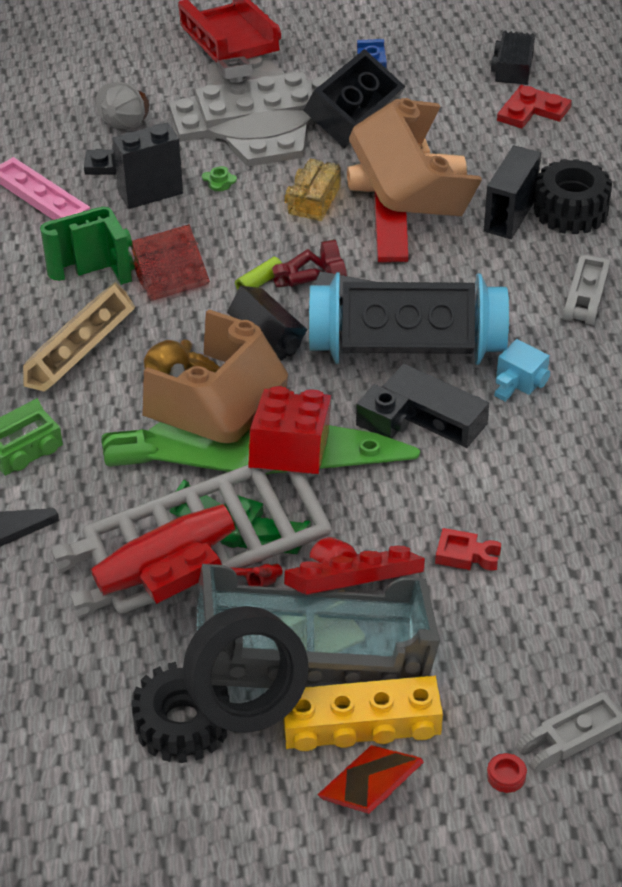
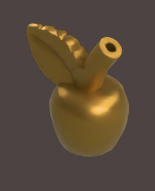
[144,340,220,375]

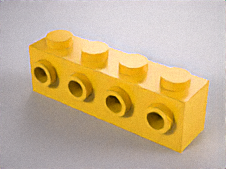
[283,675,443,751]

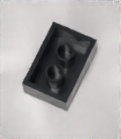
[303,49,406,148]

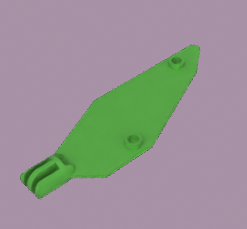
[101,422,420,474]

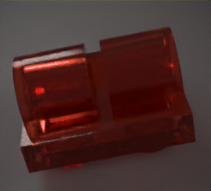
[131,224,210,301]

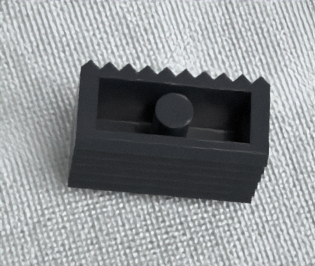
[491,30,535,85]

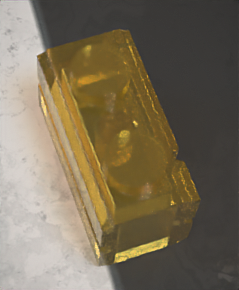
[285,158,341,221]

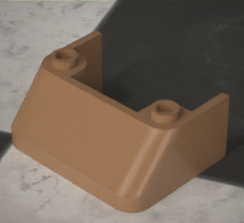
[349,98,482,216]
[142,309,288,443]

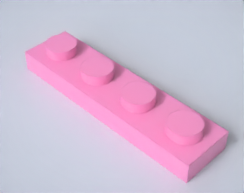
[0,157,90,220]

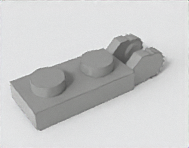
[516,692,622,773]

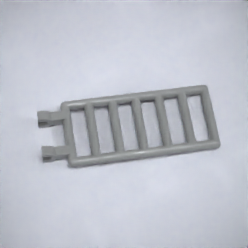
[50,465,332,619]

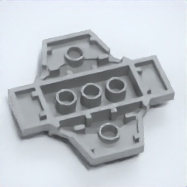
[169,54,330,166]

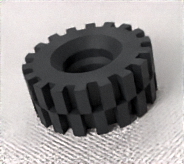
[132,662,230,763]

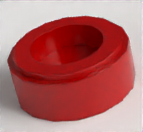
[486,753,527,793]

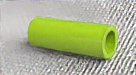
[235,256,282,290]

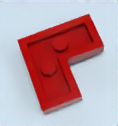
[497,85,572,129]

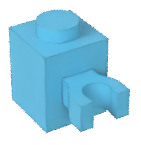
[494,339,550,402]

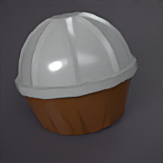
[96,82,149,131]

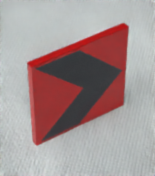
[317,745,424,814]

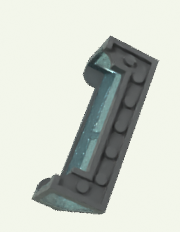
[196,564,440,688]

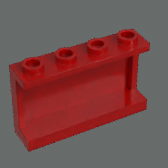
[178,0,281,63]

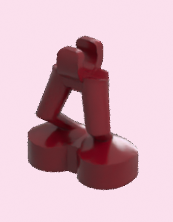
[272,239,347,288]

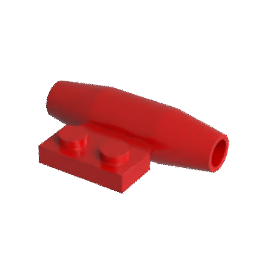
[90,504,236,604]

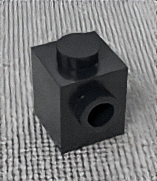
[356,384,410,439]

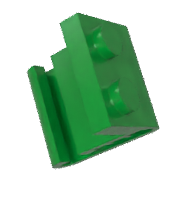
[40,206,135,285]

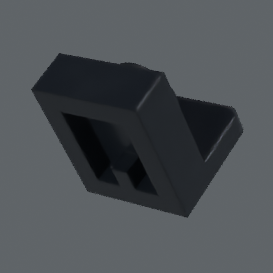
[84,144,116,175]

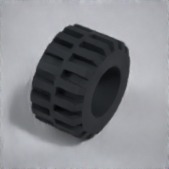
[534,159,612,234]

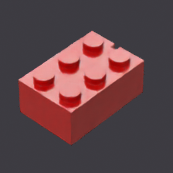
[248,386,332,474]

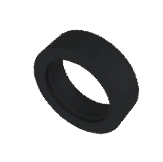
[183,606,309,733]

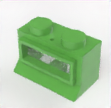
[0,398,63,476]

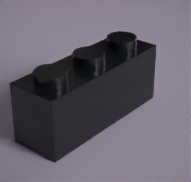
[382,363,489,448]

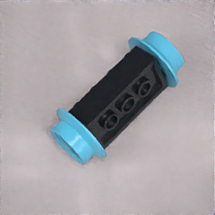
[309,272,509,365]

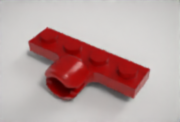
[284,537,425,595]

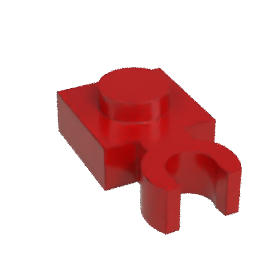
[435,528,502,571]

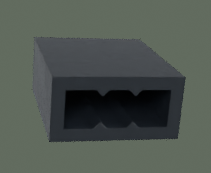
[112,122,183,209]
[483,145,541,240]

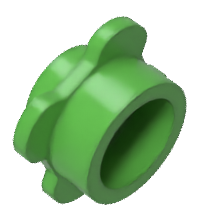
[202,166,237,191]

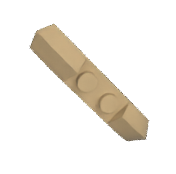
[23,282,135,391]

